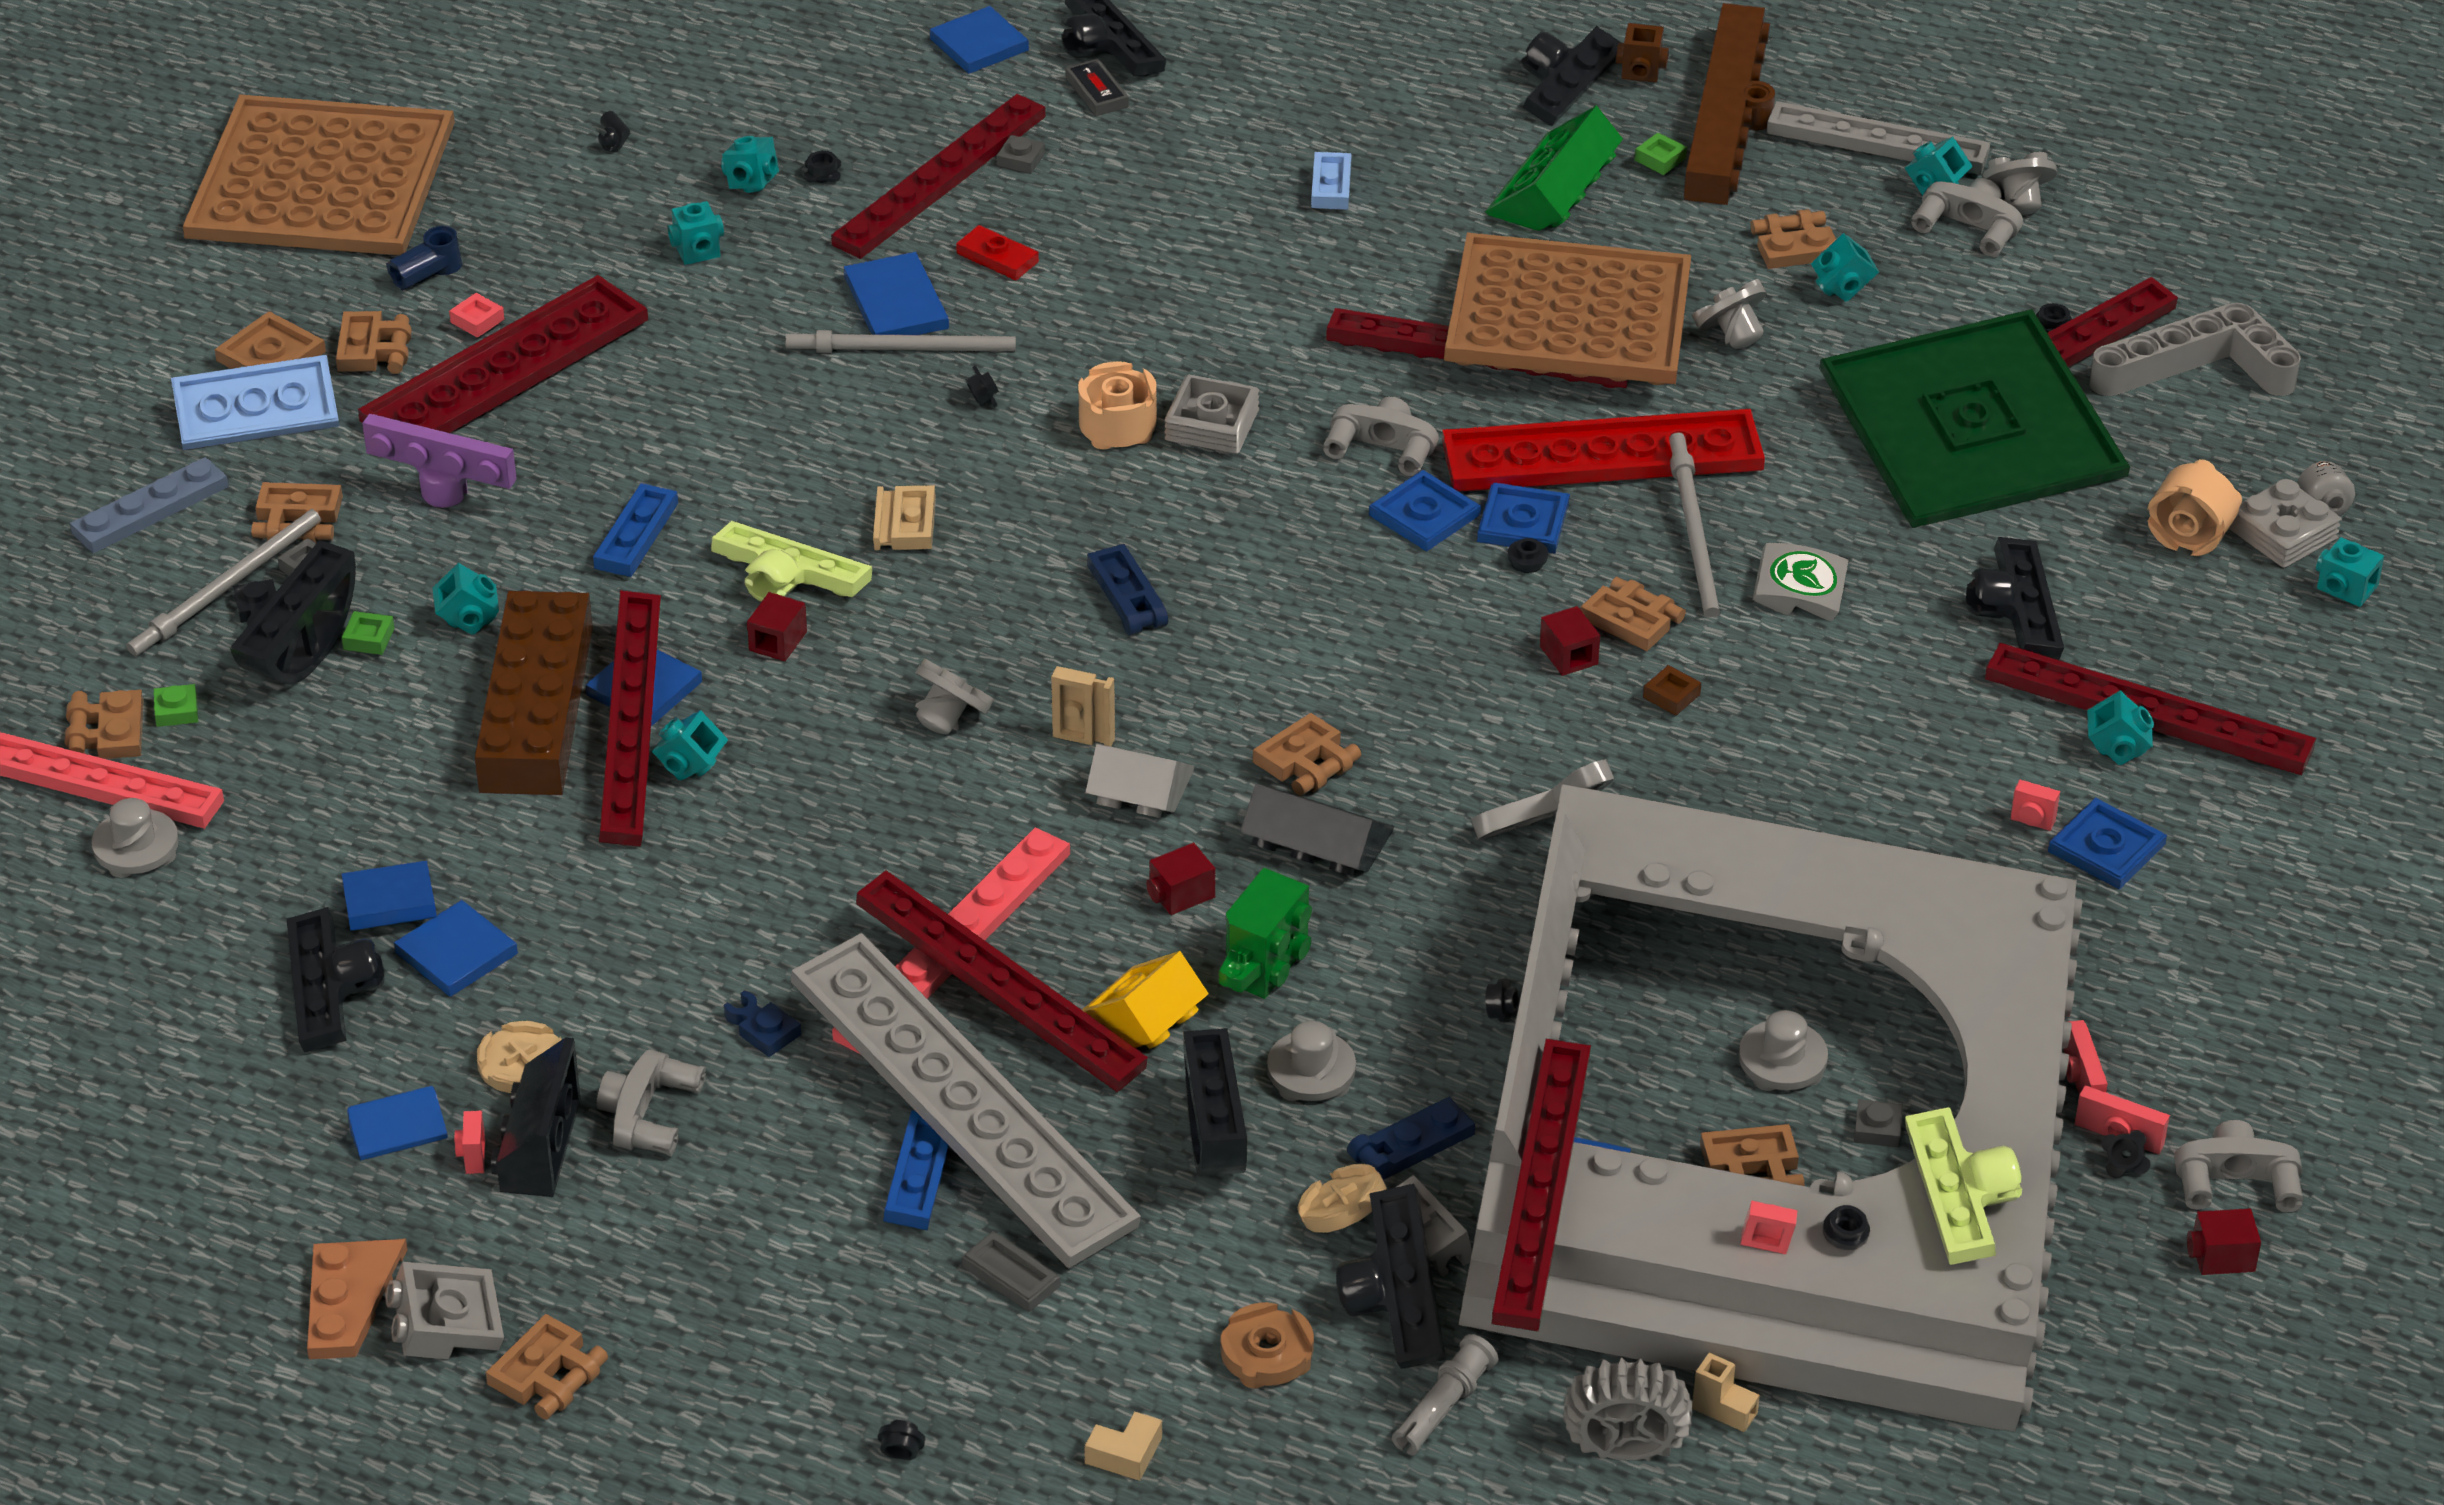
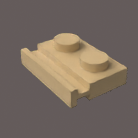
[873,485,936,550]
[1051,666,1115,747]

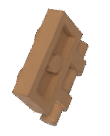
[1750,209,1836,269]
[336,311,412,374]
[252,482,343,543]
[1580,577,1686,651]
[64,689,144,759]
[1252,713,1361,796]
[1700,1124,1805,1186]
[486,1314,608,1420]

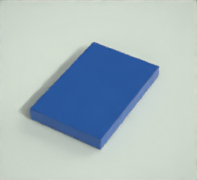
[844,252,949,335]

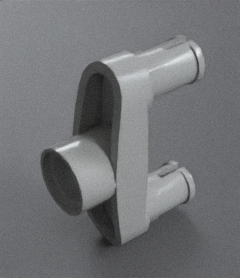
[1911,178,2023,257]
[1323,397,1439,477]
[597,1049,706,1156]
[2174,1120,2303,1212]

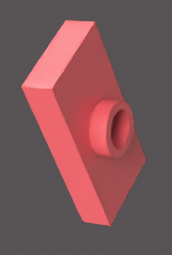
[2064,1020,2108,1095]
[2074,1086,2170,1155]

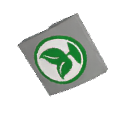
[1752,543,1849,621]

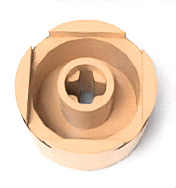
[1078,362,1157,449]
[2147,460,2242,556]

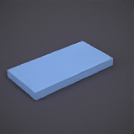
[171,355,339,450]

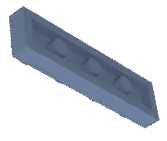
[70,457,229,553]

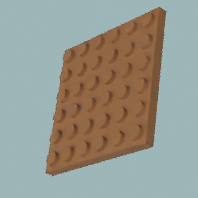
[183,95,455,255]
[1444,233,1691,385]

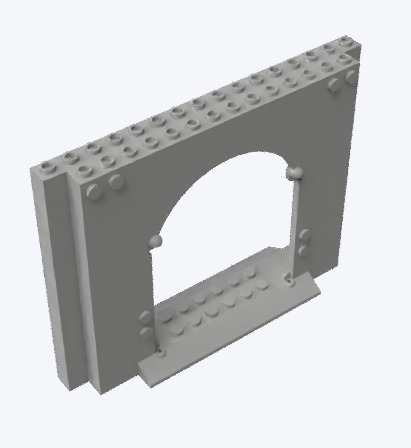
[1458,784,2082,1432]

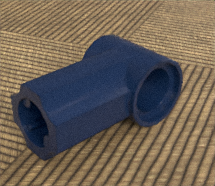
[386,225,462,291]

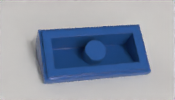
[347,1086,448,1161]

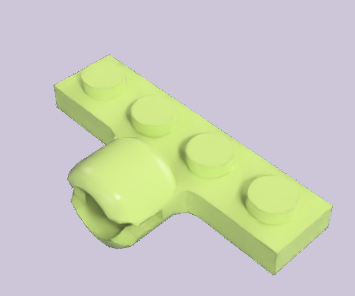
[711,521,872,602]
[1905,1107,2022,1265]

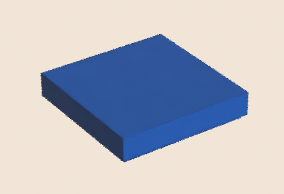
[930,6,1029,74]
[1369,470,1481,552]
[1477,483,1570,554]
[585,650,702,726]
[2048,798,2167,890]
[342,860,437,930]
[394,900,518,997]

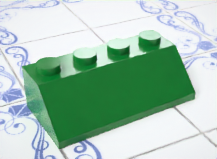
[1485,105,1623,231]

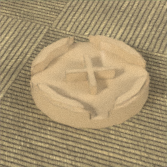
[477,1021,562,1093]
[1297,1164,1386,1233]

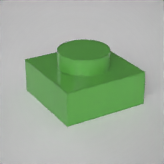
[1635,133,1687,175]
[342,611,395,655]
[154,684,198,727]

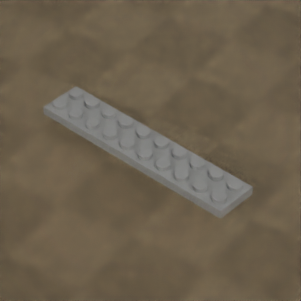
[791,933,1141,1269]

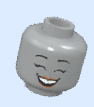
[2298,461,2355,516]

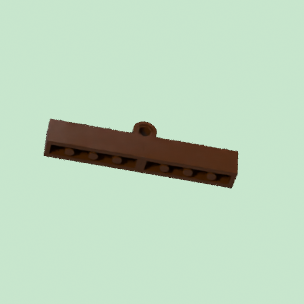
[1684,3,1775,205]

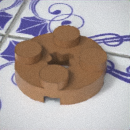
[1220,1302,1314,1389]

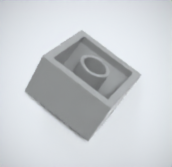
[1085,744,1195,818]

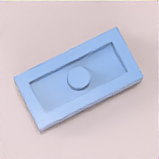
[1311,152,1351,209]

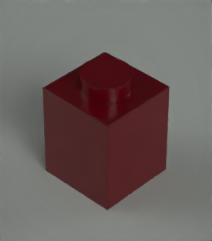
[747,592,807,662]
[1540,606,1600,676]
[1146,842,1216,915]
[2187,1208,2261,1275]

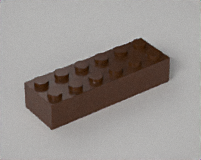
[475,590,593,795]

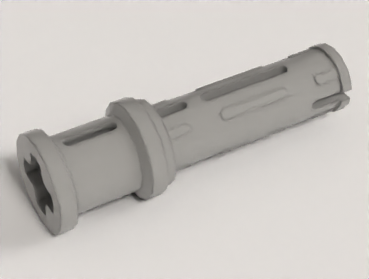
[1392,1334,1498,1455]

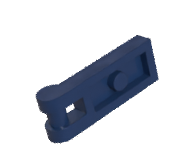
[1087,544,1168,636]
[1347,1096,1475,1180]

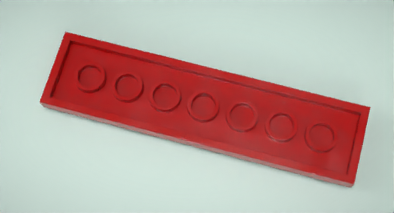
[1442,409,1765,491]

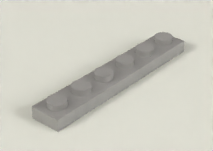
[1767,101,1991,175]

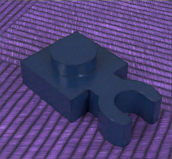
[724,991,802,1057]

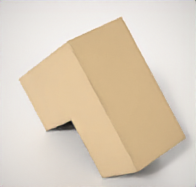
[1692,1353,1760,1432]
[1085,1412,1162,1481]

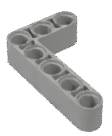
[2089,303,2301,396]

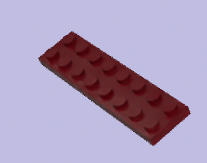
[358,275,648,433]

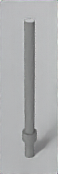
[786,330,1016,353]
[1669,433,1720,617]
[126,509,321,657]

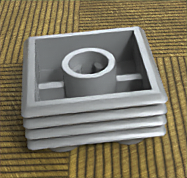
[1164,374,1259,454]
[2229,479,2342,568]

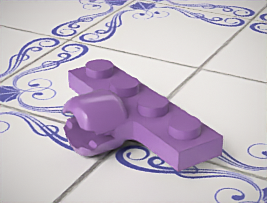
[362,414,517,508]

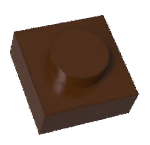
[1643,665,1701,716]

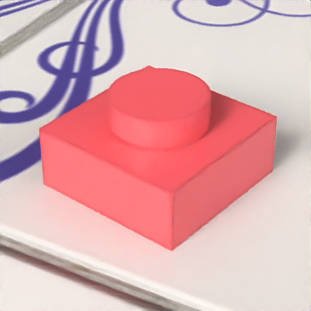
[449,293,505,338]
[2010,780,2060,831]
[455,1111,486,1174]
[1740,1201,1798,1254]

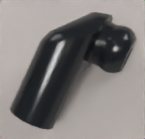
[598,111,630,152]

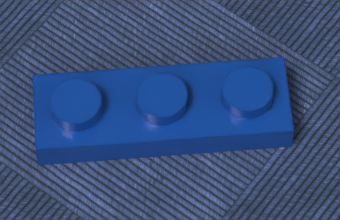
[593,483,678,577]
[883,1110,949,1231]

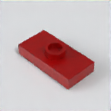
[956,225,1039,281]

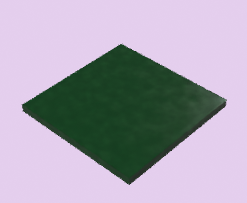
[1819,309,2130,528]

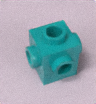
[721,136,779,193]
[1904,136,1973,196]
[667,201,724,265]
[1811,233,1879,302]
[2316,537,2384,607]
[432,563,499,635]
[2087,690,2154,765]
[652,710,728,781]

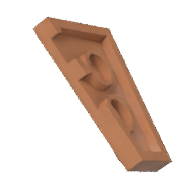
[307,1239,407,1360]

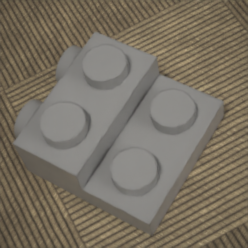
[386,1262,504,1359]

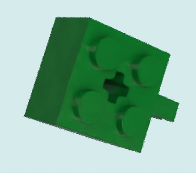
[1219,867,1312,999]

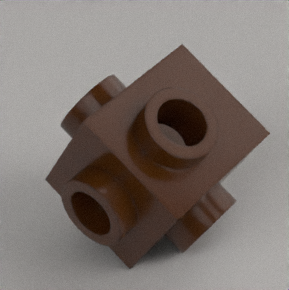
[1616,23,1669,83]

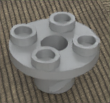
[1982,152,2057,216]
[1692,279,1767,349]
[915,658,994,735]
[92,798,179,878]
[1739,1010,1828,1091]
[1267,1021,1356,1101]

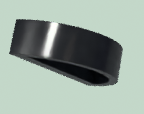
[230,540,356,684]
[1183,1028,1247,1176]

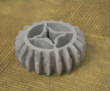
[1564,1357,1692,1461]

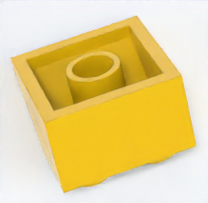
[1082,951,1209,1049]

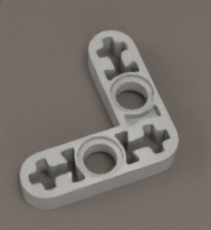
[1471,759,1615,840]

